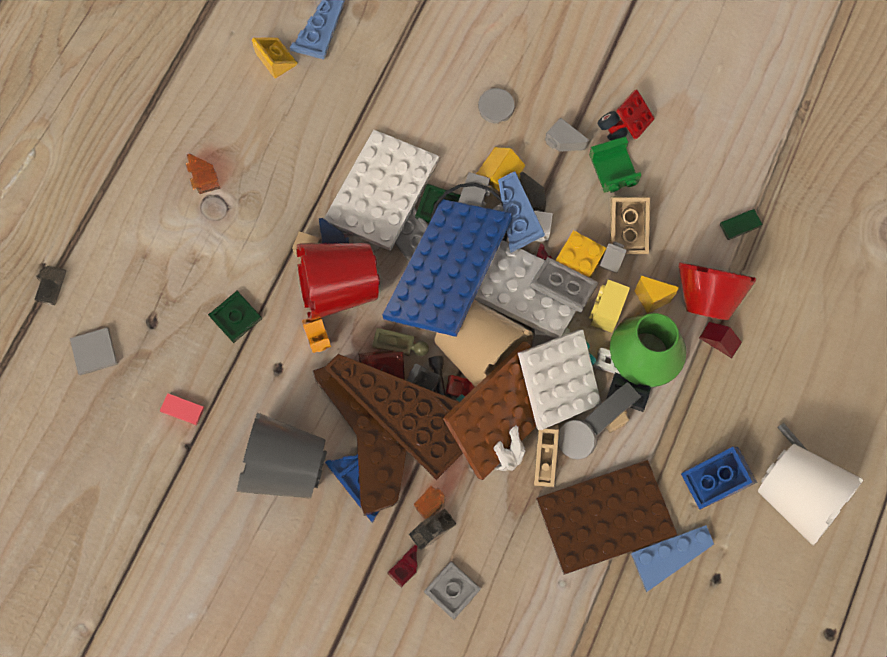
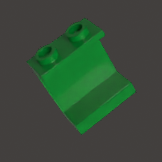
[589,136,641,193]

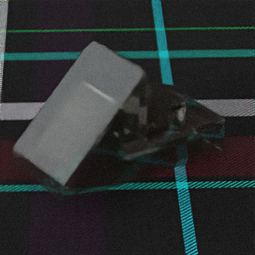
[35,266,66,306]

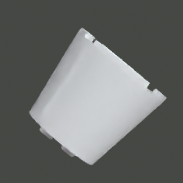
[758,444,863,546]

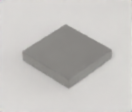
[70,328,117,375]
[424,561,481,620]

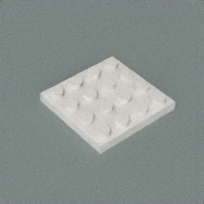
[518,330,601,430]

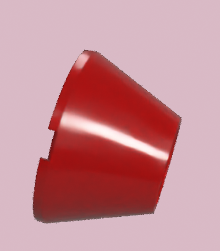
[678,262,757,320]

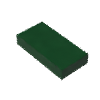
[720,209,763,240]

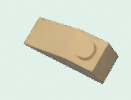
[534,423,559,487]

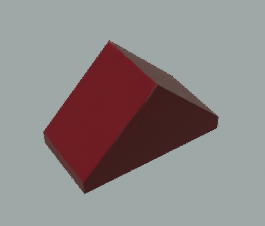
[699,322,742,359]

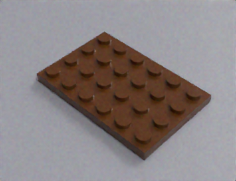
[536,460,677,575]

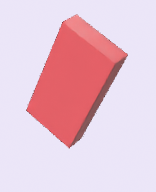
[160,394,204,426]

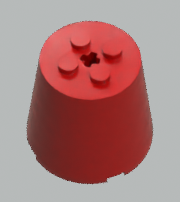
[296,243,380,321]

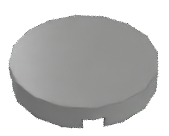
[478,88,514,124]
[558,419,597,459]

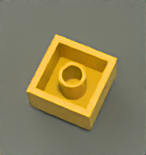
[555,230,607,278]

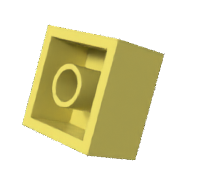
[589,280,630,333]

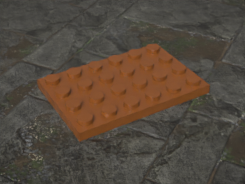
[443,341,536,480]

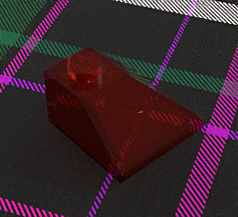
[358,351,405,380]

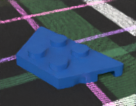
[325,454,379,523]

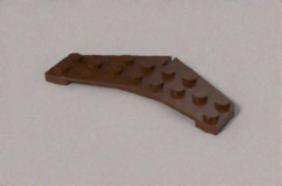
[313,367,407,516]

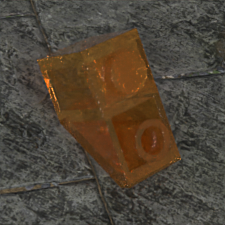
[185,154,221,195]
[414,486,445,522]

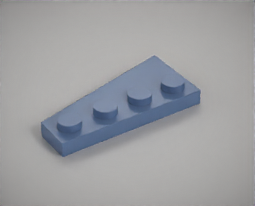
[290,0,345,59]
[498,171,545,252]
[631,525,714,592]

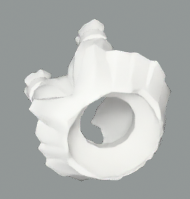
[493,426,525,471]

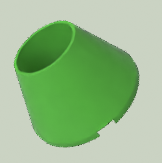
[610,313,686,387]

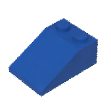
[681,446,757,510]

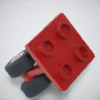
[598,90,655,141]

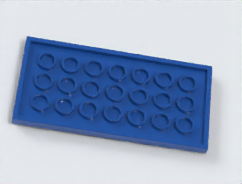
[382,199,512,337]

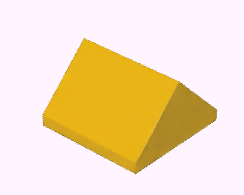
[252,37,297,79]
[477,147,526,191]
[634,276,679,314]

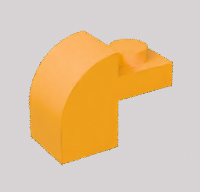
[302,318,331,353]

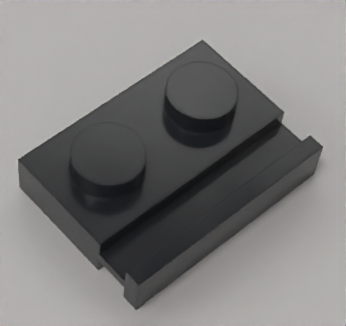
[606,372,651,412]

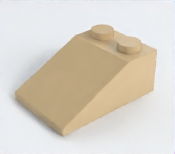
[610,196,650,254]

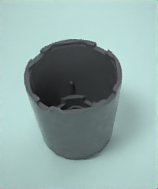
[237,413,327,498]

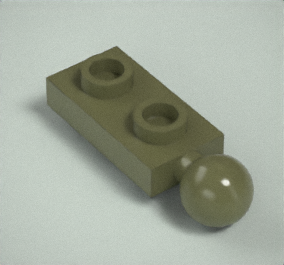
[372,328,429,356]

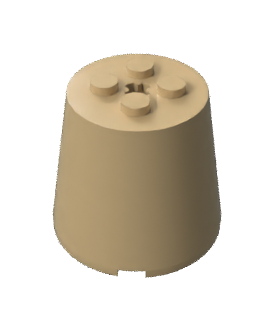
[435,300,533,387]

